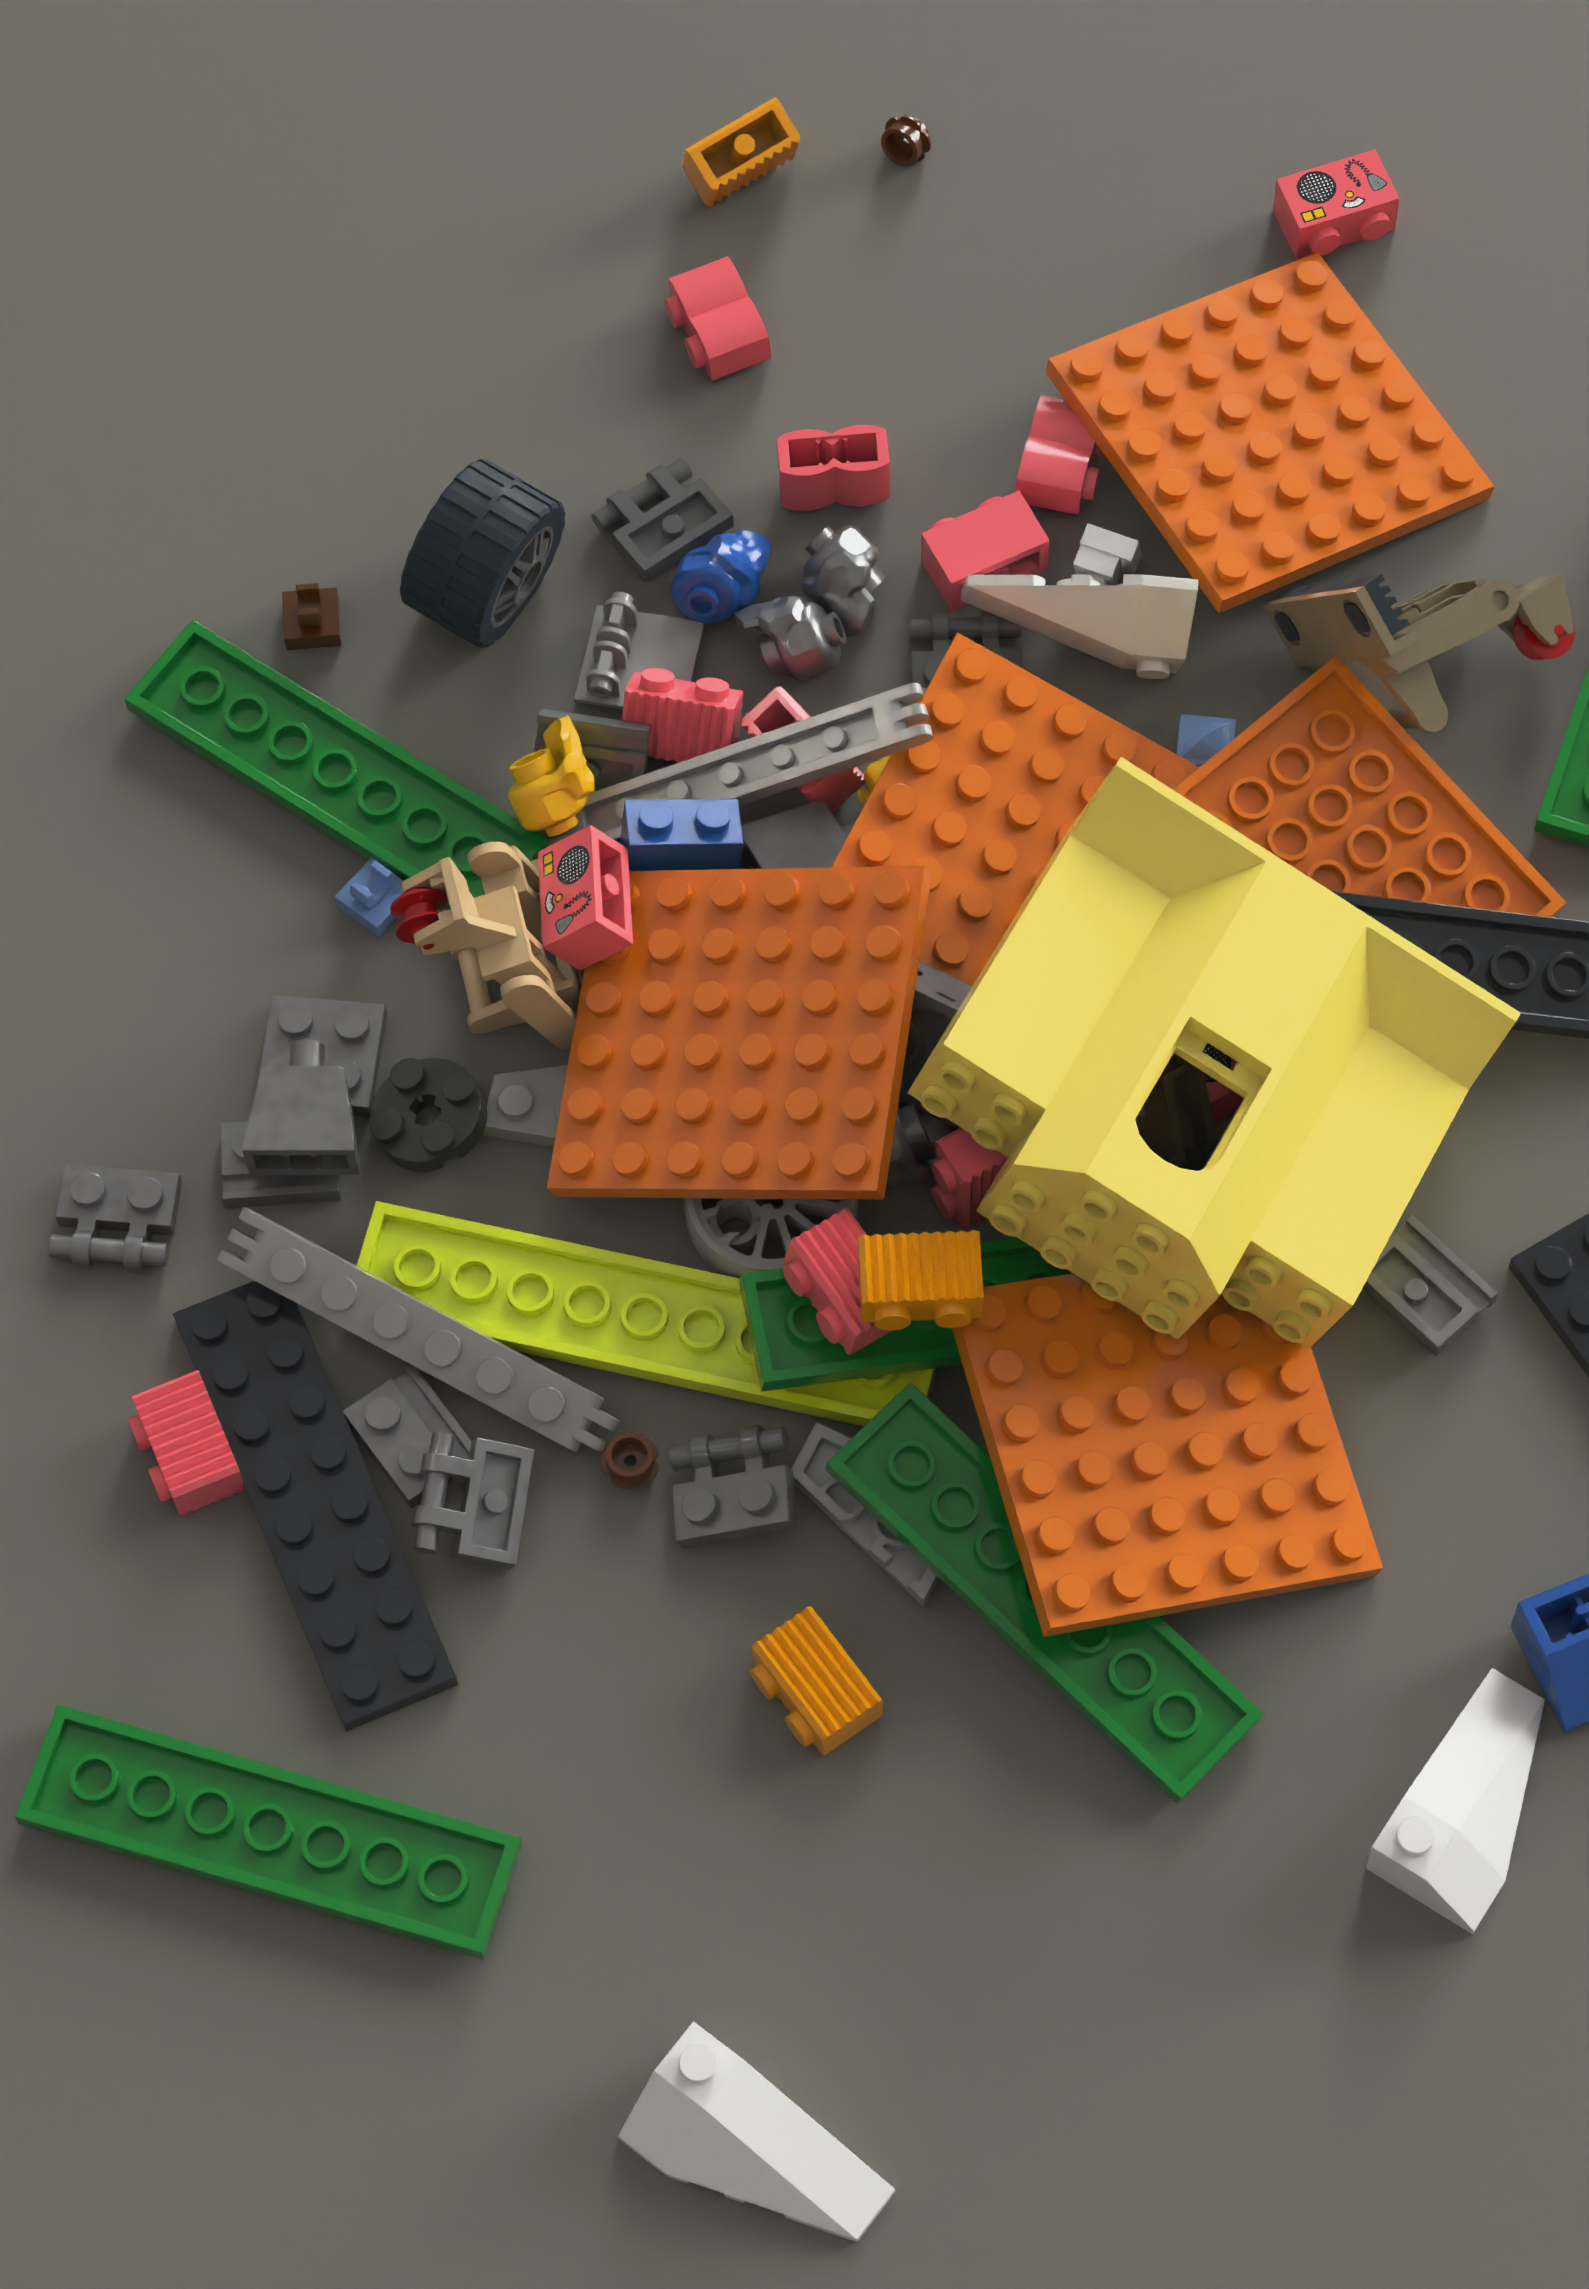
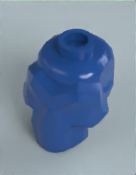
[671,530,771,624]

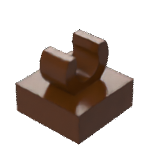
[282,583,341,650]

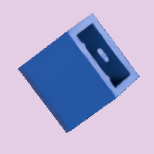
[1510,1573,1589,1734]

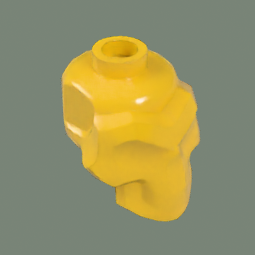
[507,715,595,837]

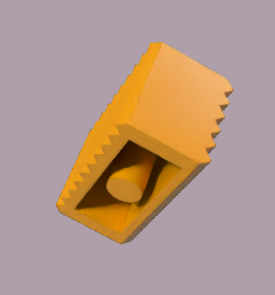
[681,97,801,208]
[858,1230,984,1330]
[749,1606,883,1757]

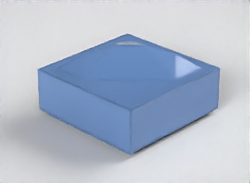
[1176,714,1236,767]

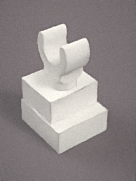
[1073,523,1142,585]

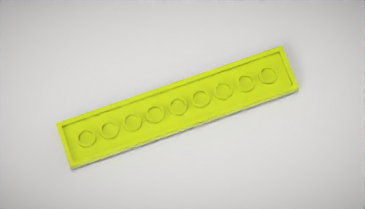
[356,1201,936,1426]

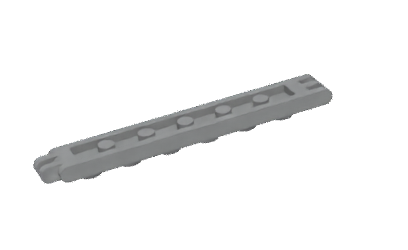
[540,683,933,846]
[217,1207,620,1453]

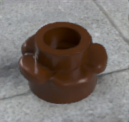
[881,115,931,166]
[600,1432,659,1490]

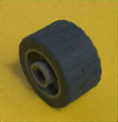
[400,459,566,648]

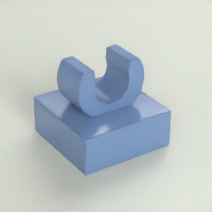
[334,858,403,938]

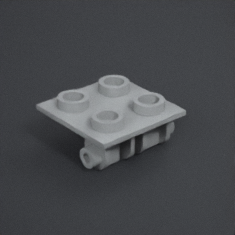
[574,592,705,709]

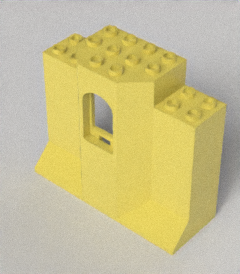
[907,757,1521,1349]

